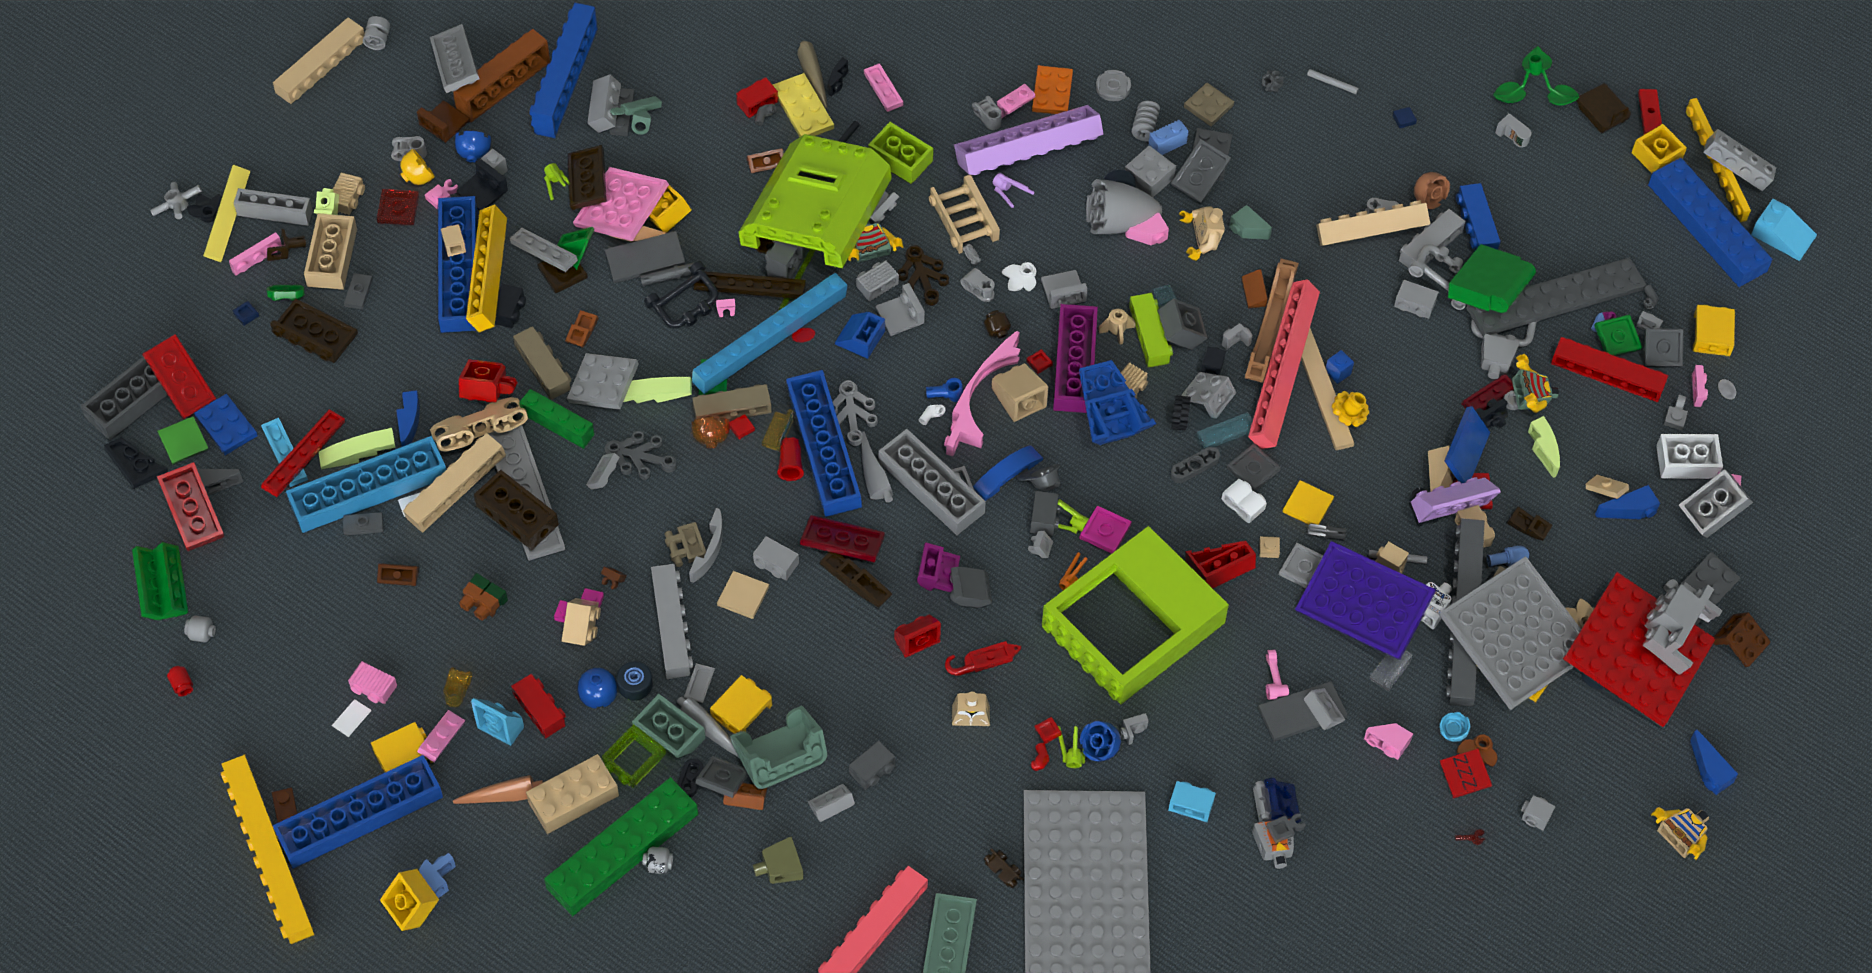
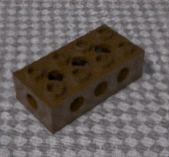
[474,470,559,550]

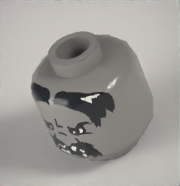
[642,846,673,874]

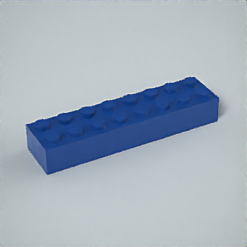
[530,3,598,138]
[1648,158,1773,287]
[438,196,478,333]
[786,370,862,517]
[273,755,443,869]

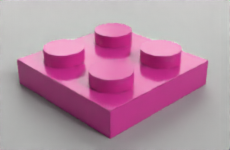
[1080,506,1132,554]

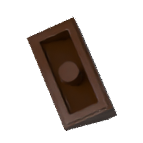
[377,563,419,586]

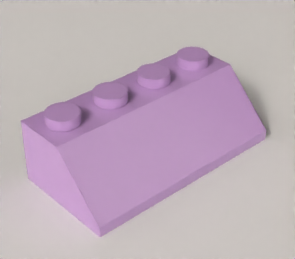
[1411,477,1501,523]

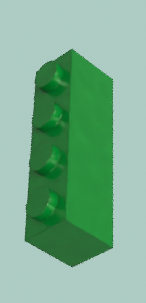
[519,389,594,449]

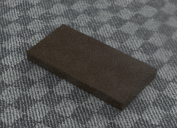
[568,145,607,210]

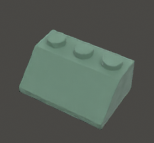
[632,694,705,758]

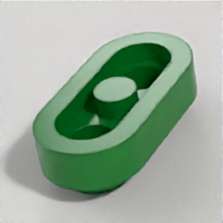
[267,285,305,301]

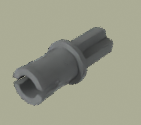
[1307,524,1346,540]

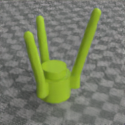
[544,163,569,200]
[1058,499,1089,534]
[1058,726,1085,768]

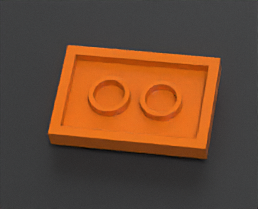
[1032,65,1073,114]

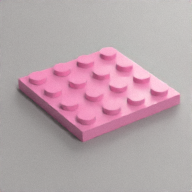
[573,167,669,241]

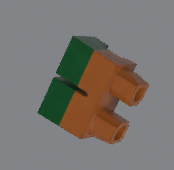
[459,573,508,621]

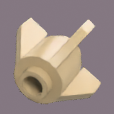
[1098,309,1136,344]

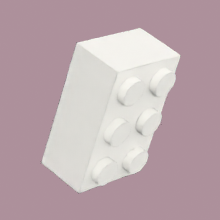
[1656,434,1723,479]

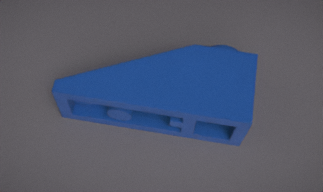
[1595,485,1660,519]
[1690,729,1738,795]

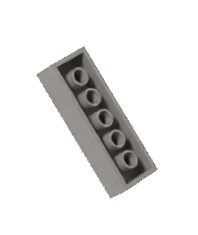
[879,429,986,535]

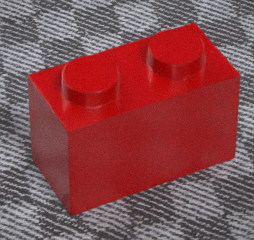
[736,77,778,118]

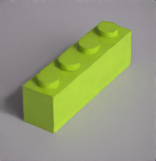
[1129,293,1173,368]

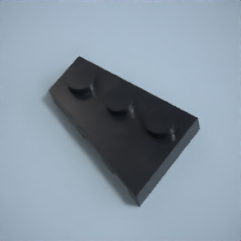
[104,437,168,489]

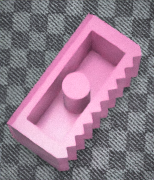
[348,661,397,704]

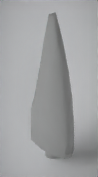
[861,431,893,502]
[677,696,739,758]

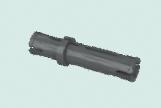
[640,262,694,287]

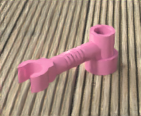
[1266,650,1289,700]

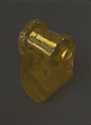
[443,667,472,707]

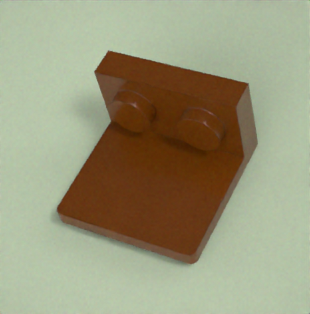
[417,101,469,143]
[1714,612,1770,667]

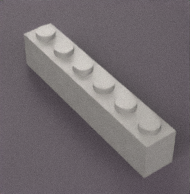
[651,564,693,679]

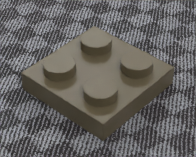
[1184,83,1234,127]

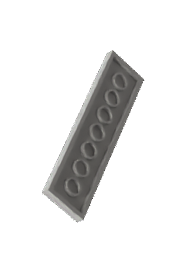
[488,425,565,561]

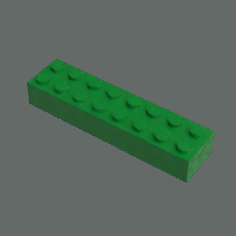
[544,777,698,917]

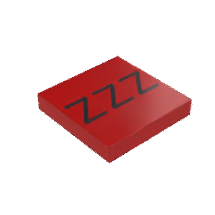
[1440,749,1492,799]

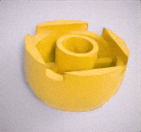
[400,149,435,185]

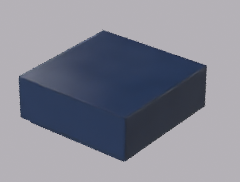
[1393,107,1417,128]
[232,301,259,326]

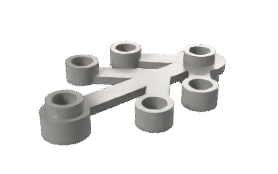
[833,380,878,446]

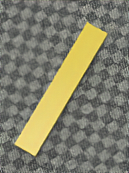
[203,165,250,262]

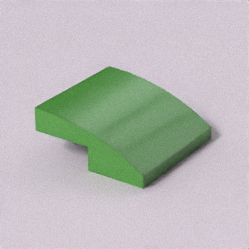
[157,417,209,465]

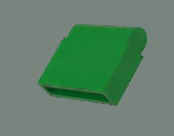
[1448,244,1536,313]

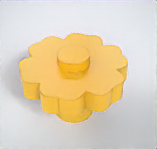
[1332,391,1369,427]

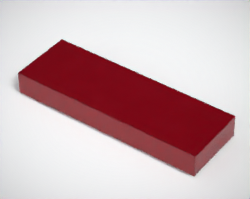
[1462,374,1514,410]

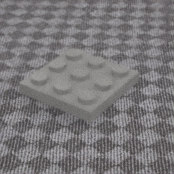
[567,353,639,409]

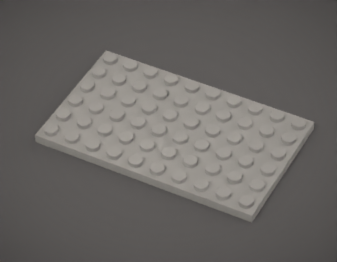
[1024,790,1150,973]

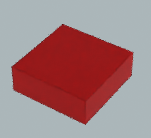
[1026,349,1053,374]
[729,414,755,439]
[1034,717,1062,744]

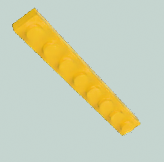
[1686,98,1751,222]

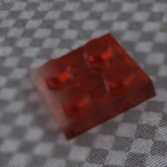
[377,189,419,225]

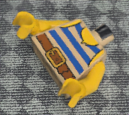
[1651,807,1709,860]

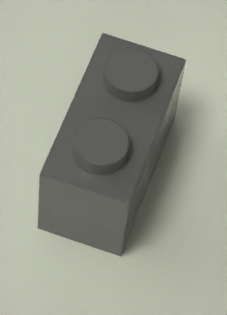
[1030,491,1061,536]
[849,741,895,790]

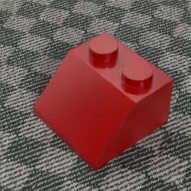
[894,614,941,658]

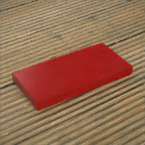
[142,334,216,419]

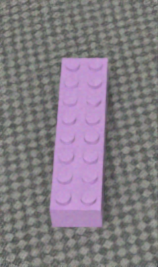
[954,105,1103,175]

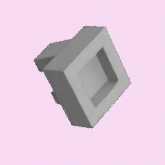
[1028,531,1053,558]

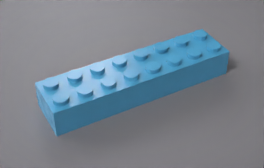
[286,436,446,533]

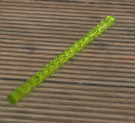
[779,249,815,310]

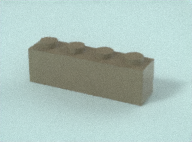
[513,326,571,400]
[692,384,772,426]

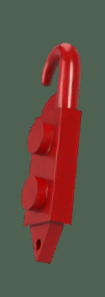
[945,641,1021,676]

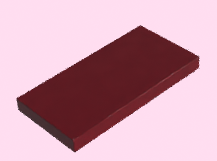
[800,515,885,562]

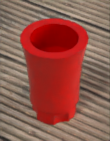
[777,437,804,481]

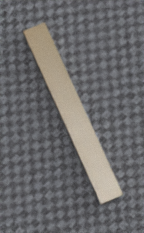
[1301,328,1354,451]

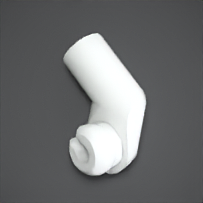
[919,405,946,425]

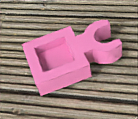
[425,179,458,209]

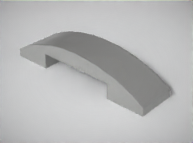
[689,508,723,583]

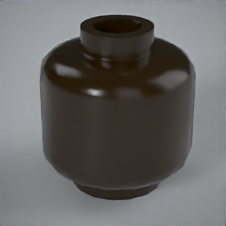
[984,310,1011,339]

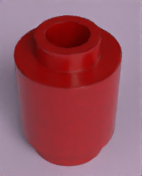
[167,666,193,697]

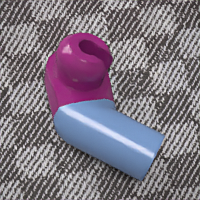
[1591,311,1616,332]

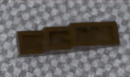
[819,552,892,608]

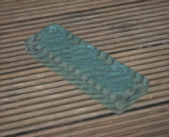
[1197,412,1253,449]

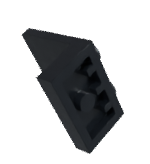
[457,158,508,211]

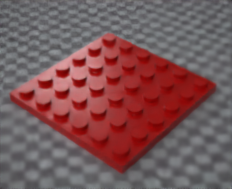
[1563,572,1715,727]

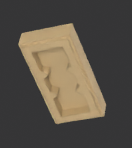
[1586,475,1629,499]

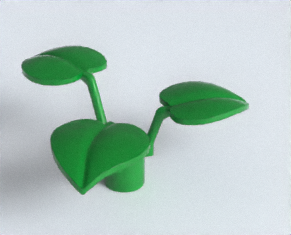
[1493,46,1579,105]

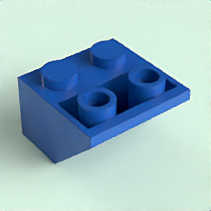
[835,312,885,359]

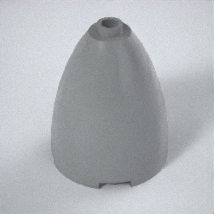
[1086,179,1162,234]

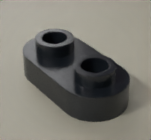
[677,758,704,797]

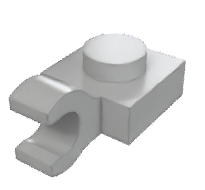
[1664,395,1688,430]

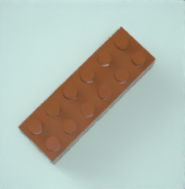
[453,29,550,123]

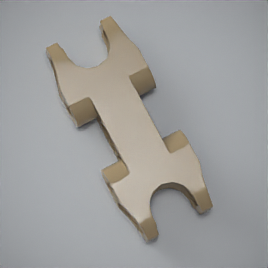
[430,397,528,451]

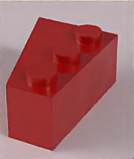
[1185,541,1256,589]

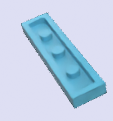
[261,418,308,487]

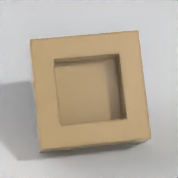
[1259,536,1280,558]

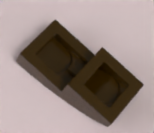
[1507,507,1553,541]

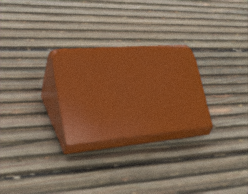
[746,148,784,174]
[1242,269,1267,308]
[723,783,767,810]

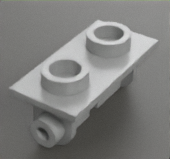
[1253,781,1279,823]

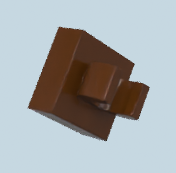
[601,567,627,589]

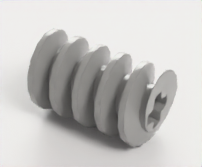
[1132,101,1160,141]

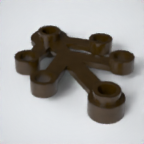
[897,245,949,306]

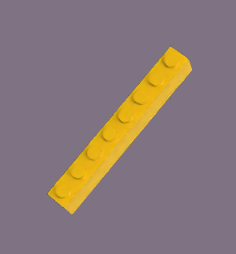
[466,204,507,332]

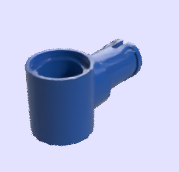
[926,378,964,402]

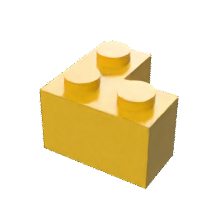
[649,185,692,233]

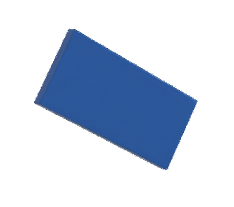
[1444,406,1490,484]

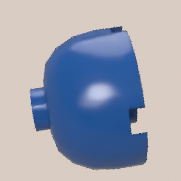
[455,131,491,163]
[577,668,617,708]
[1080,721,1121,761]

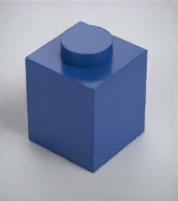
[1326,350,1354,384]

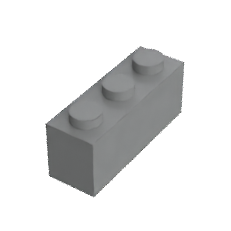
[587,74,621,133]

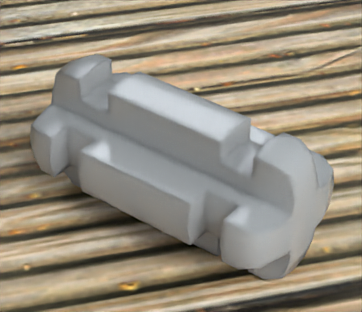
[963,244,981,266]

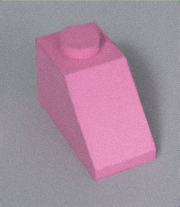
[1125,213,1169,245]

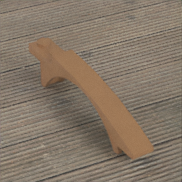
[1245,259,1299,383]

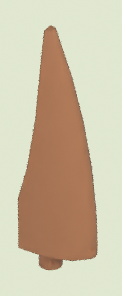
[453,775,543,804]

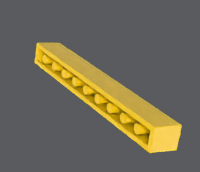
[220,755,314,944]

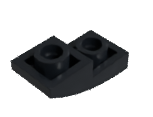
[828,57,849,97]

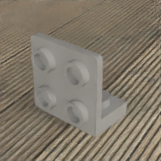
[1041,270,1087,309]
[876,283,925,336]
[1181,372,1236,419]

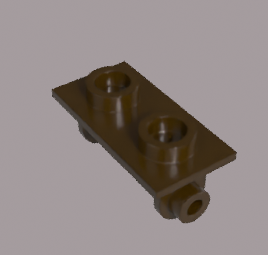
[984,848,1024,888]

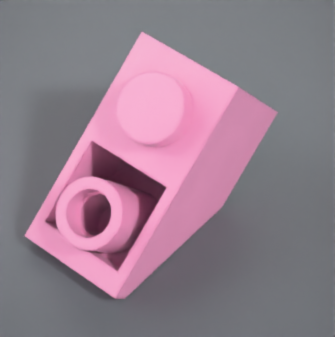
[1364,723,1413,760]

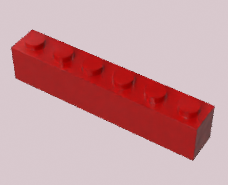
[1551,337,1669,402]

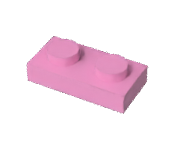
[1692,365,1708,407]

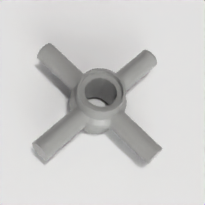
[150,182,202,219]

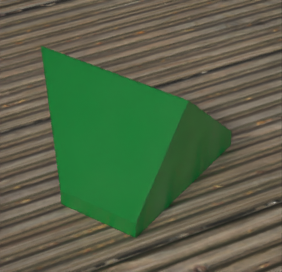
[557,227,594,270]

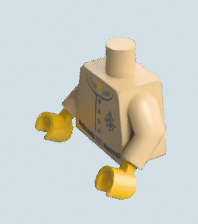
[1179,206,1225,261]

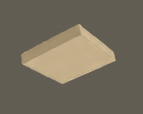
[717,571,769,619]

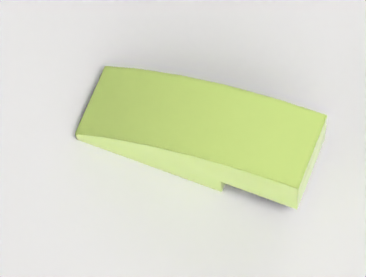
[1528,416,1560,478]

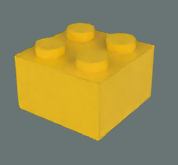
[1632,124,1687,173]
[380,869,439,931]

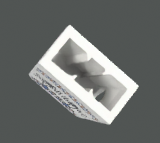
[1421,582,1452,630]

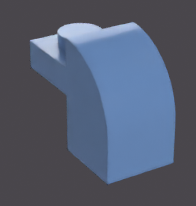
[419,853,456,898]

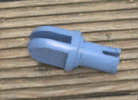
[1486,546,1530,567]

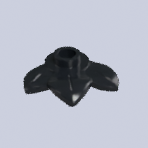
[187,194,222,222]

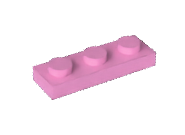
[864,63,903,112]
[229,232,282,276]
[417,710,465,762]

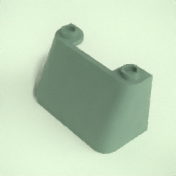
[730,706,827,789]

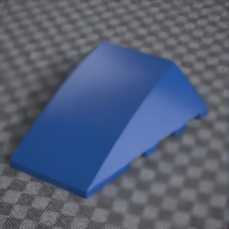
[1079,360,1156,445]

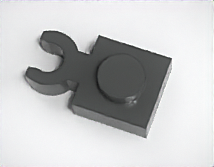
[1266,814,1306,844]

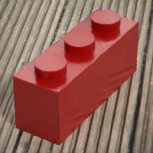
[511,674,566,739]

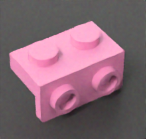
[997,84,1035,118]

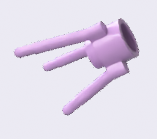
[993,173,1034,208]

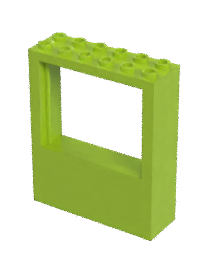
[1042,526,1229,704]

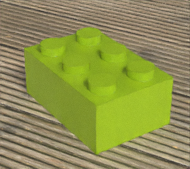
[868,122,933,184]

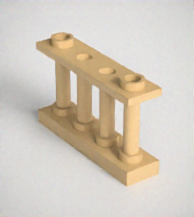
[928,174,1000,254]

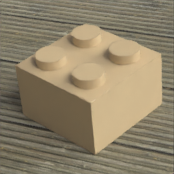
[562,598,601,646]

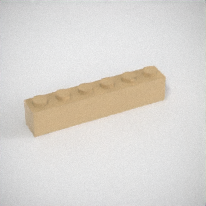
[273,18,364,104]
[1316,200,1430,246]
[403,433,506,533]

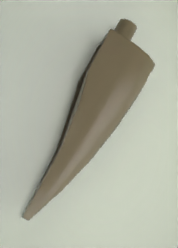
[797,41,828,108]

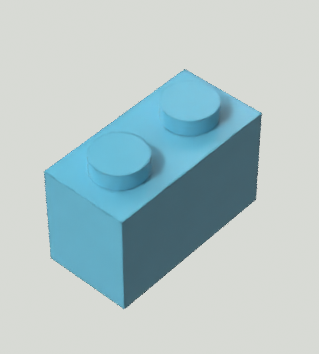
[1168,781,1216,822]

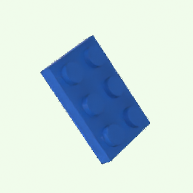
[194,394,258,455]

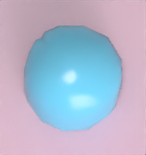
[1439,712,1471,742]

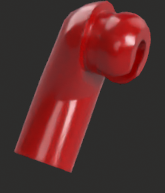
[1031,743,1049,771]

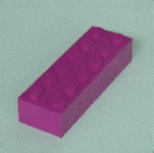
[1053,304,1098,413]

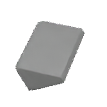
[1304,688,1345,730]
[808,784,855,822]

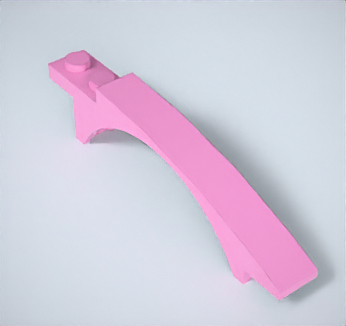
[944,331,1020,456]

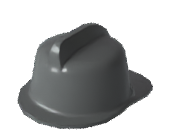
[1017,464,1061,491]

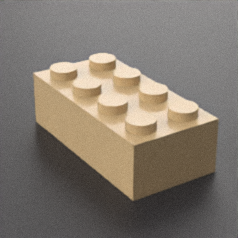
[304,214,357,290]
[526,754,619,834]

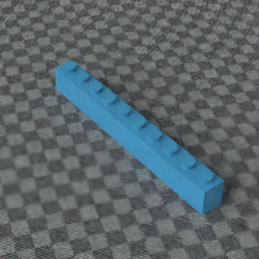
[692,273,847,394]

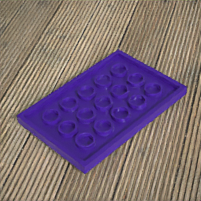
[1295,541,1436,660]

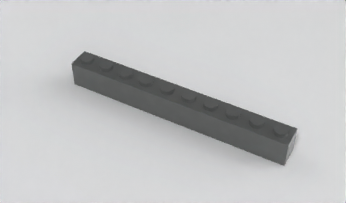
[1446,518,1485,707]

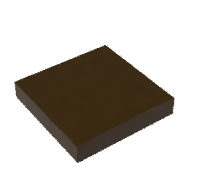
[537,261,588,294]

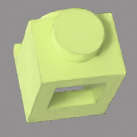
[314,188,339,215]

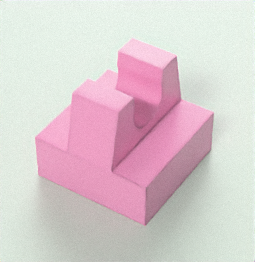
[716,299,735,317]

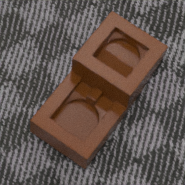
[565,310,599,347]

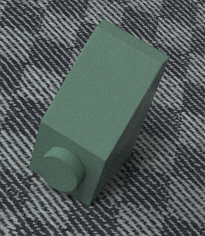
[1229,205,1272,240]

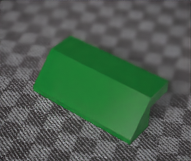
[132,542,188,620]

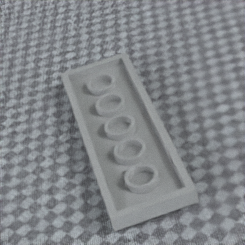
[430,24,480,93]

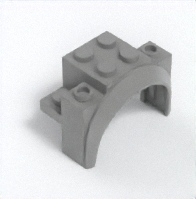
[1643,582,1722,675]

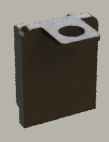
[1576,83,1631,134]

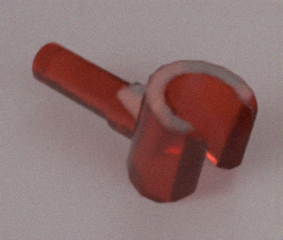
[1455,829,1485,845]

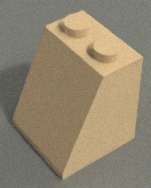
[992,364,1048,422]

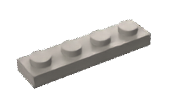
[510,228,578,272]

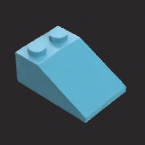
[1751,199,1817,261]
[471,698,524,746]

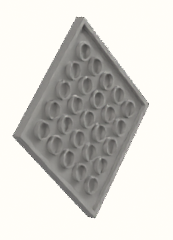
[1439,556,1581,710]

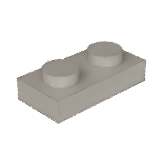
[586,453,620,490]

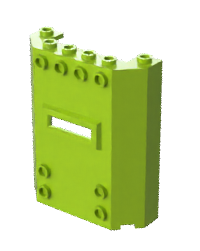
[739,134,892,268]

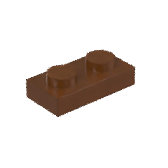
[272,787,298,823]

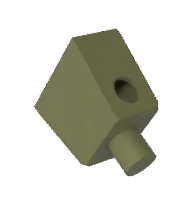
[752,837,803,884]

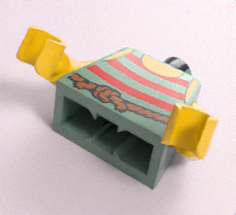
[848,221,904,263]
[1512,354,1559,413]

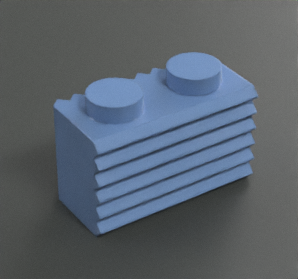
[1148,120,1189,155]

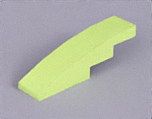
[623,377,692,403]
[318,428,396,469]

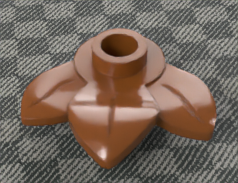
[1457,734,1497,767]

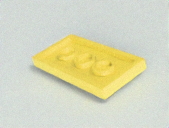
[773,73,834,137]

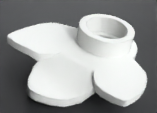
[1002,262,1036,291]

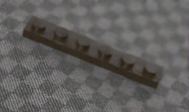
[693,271,806,299]

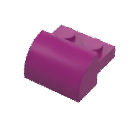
[917,542,960,593]

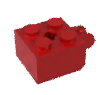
[459,359,518,403]

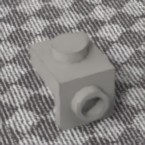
[1636,311,1663,330]
[1222,323,1252,350]

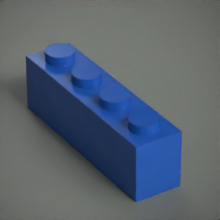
[1456,183,1500,250]

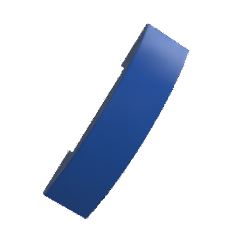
[973,445,1043,501]

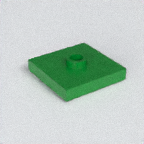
[1594,314,1642,356]

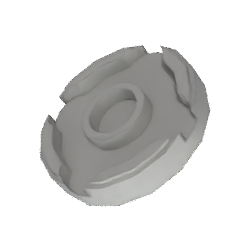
[1096,70,1131,101]

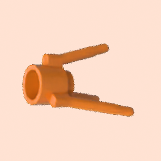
[1059,552,1087,590]

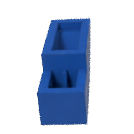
[396,390,420,447]

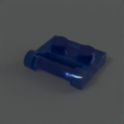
[1264,778,1301,823]

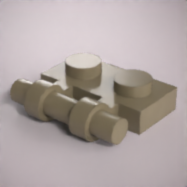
[665,522,706,567]

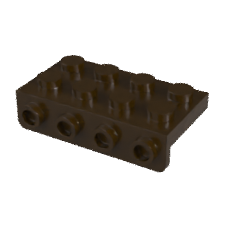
[270,298,358,363]

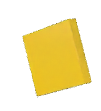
[1283,480,1334,525]

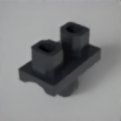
[1475,398,1508,428]

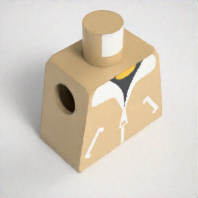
[952,692,990,726]

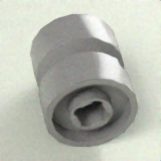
[363,16,390,50]

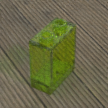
[602,724,666,788]

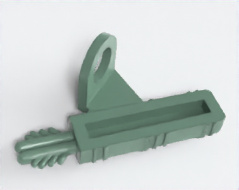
[610,96,662,135]

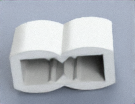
[1221,479,1267,523]

